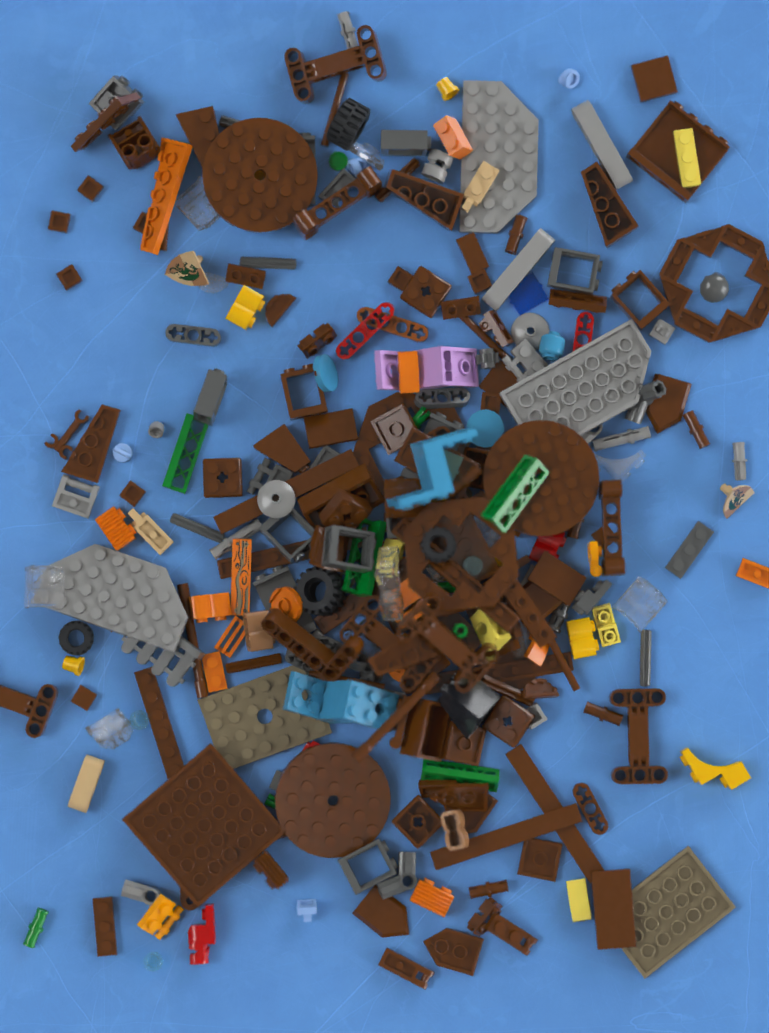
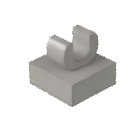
[649,318,675,345]

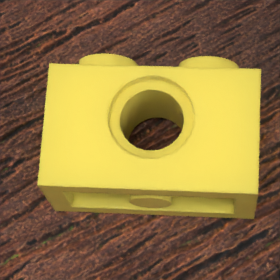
[470,609,512,651]

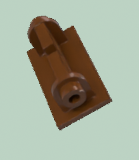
[225,263,266,289]
[441,296,481,320]
[297,322,337,359]
[467,897,503,937]

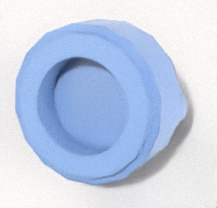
[559,68,579,89]
[347,157,366,178]
[113,443,132,463]

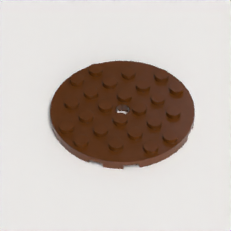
[202,118,318,233]
[483,420,599,536]
[275,742,391,858]

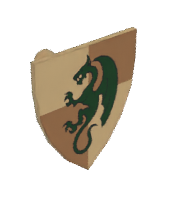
[165,251,209,286]
[720,484,754,519]

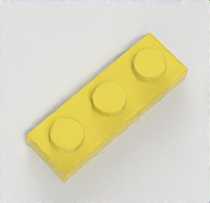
[673,128,701,188]

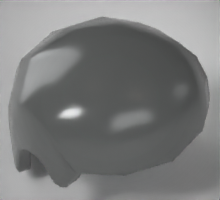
[700,272,729,303]

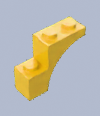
[679,747,751,790]

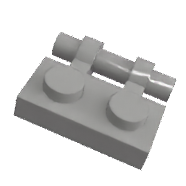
[502,338,548,382]

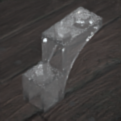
[594,450,646,482]
[375,546,404,621]

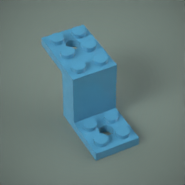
[386,428,478,510]
[283,672,399,733]

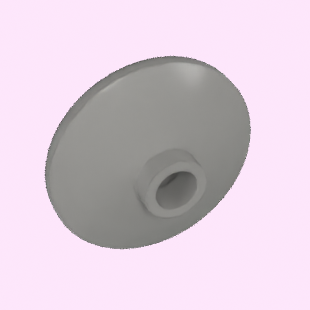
[511,313,549,350]
[257,480,296,518]

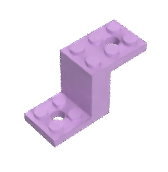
[374,346,479,391]

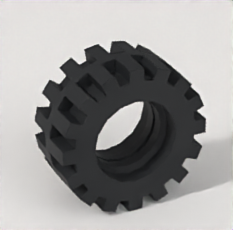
[421,527,457,563]
[58,621,94,655]

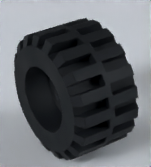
[326,98,370,151]
[294,566,347,616]

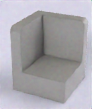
[527,703,548,729]

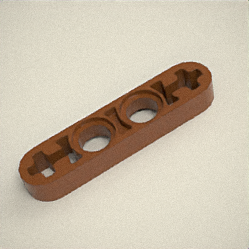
[357,307,428,343]

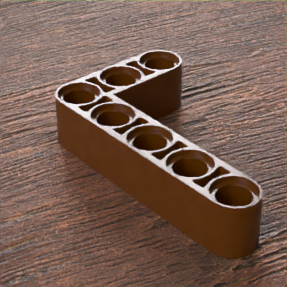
[261,608,364,682]

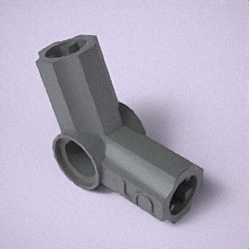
[625,380,666,424]
[377,852,417,900]

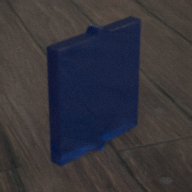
[509,272,548,316]

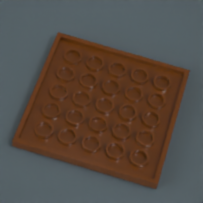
[122,743,286,907]

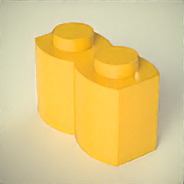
[225,285,266,330]
[566,617,599,659]

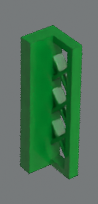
[162,413,209,494]
[480,455,549,533]
[342,518,387,597]
[421,759,500,792]

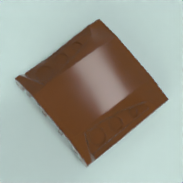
[108,116,161,170]
[384,478,425,518]
[309,525,350,572]

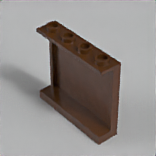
[626,100,730,203]

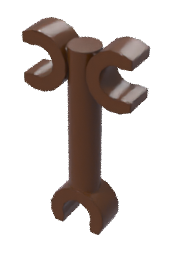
[44,409,90,460]

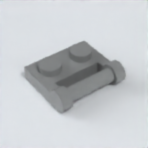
[52,474,100,519]

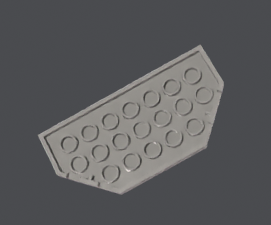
[459,80,539,234]
[499,319,651,435]
[32,544,188,653]

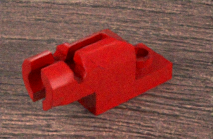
[188,903,216,965]

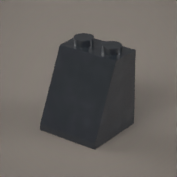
[438,672,501,739]

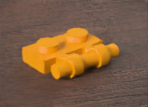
[587,541,603,577]
[137,894,184,940]

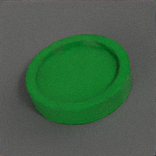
[329,152,348,171]

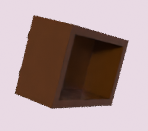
[400,698,451,762]

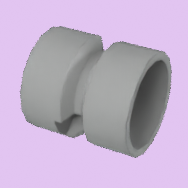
[421,149,454,183]

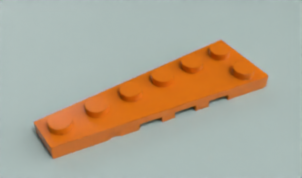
[140,137,193,255]

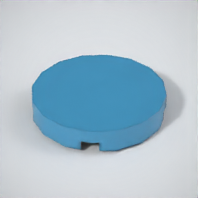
[313,354,338,392]
[466,409,504,448]

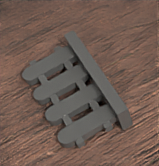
[121,636,206,687]

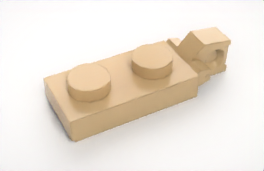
[461,161,500,213]
[128,508,174,555]

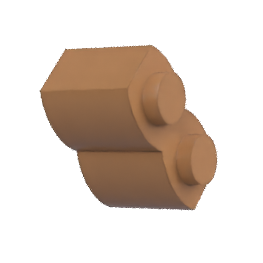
[243,610,276,652]
[441,809,469,851]

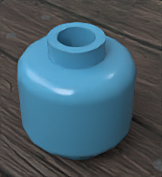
[539,331,565,361]

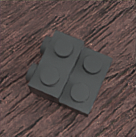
[89,75,144,130]
[572,579,612,615]

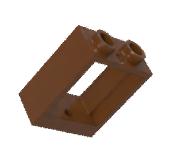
[610,270,670,331]
[280,364,328,420]

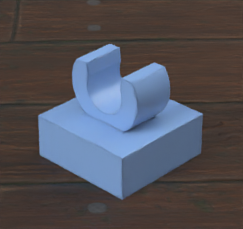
[297,899,317,922]

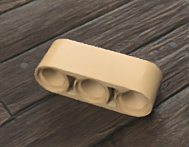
[68,754,105,813]

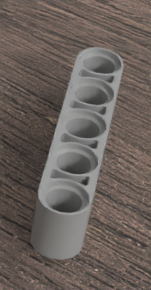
[571,100,633,190]
[481,228,555,311]

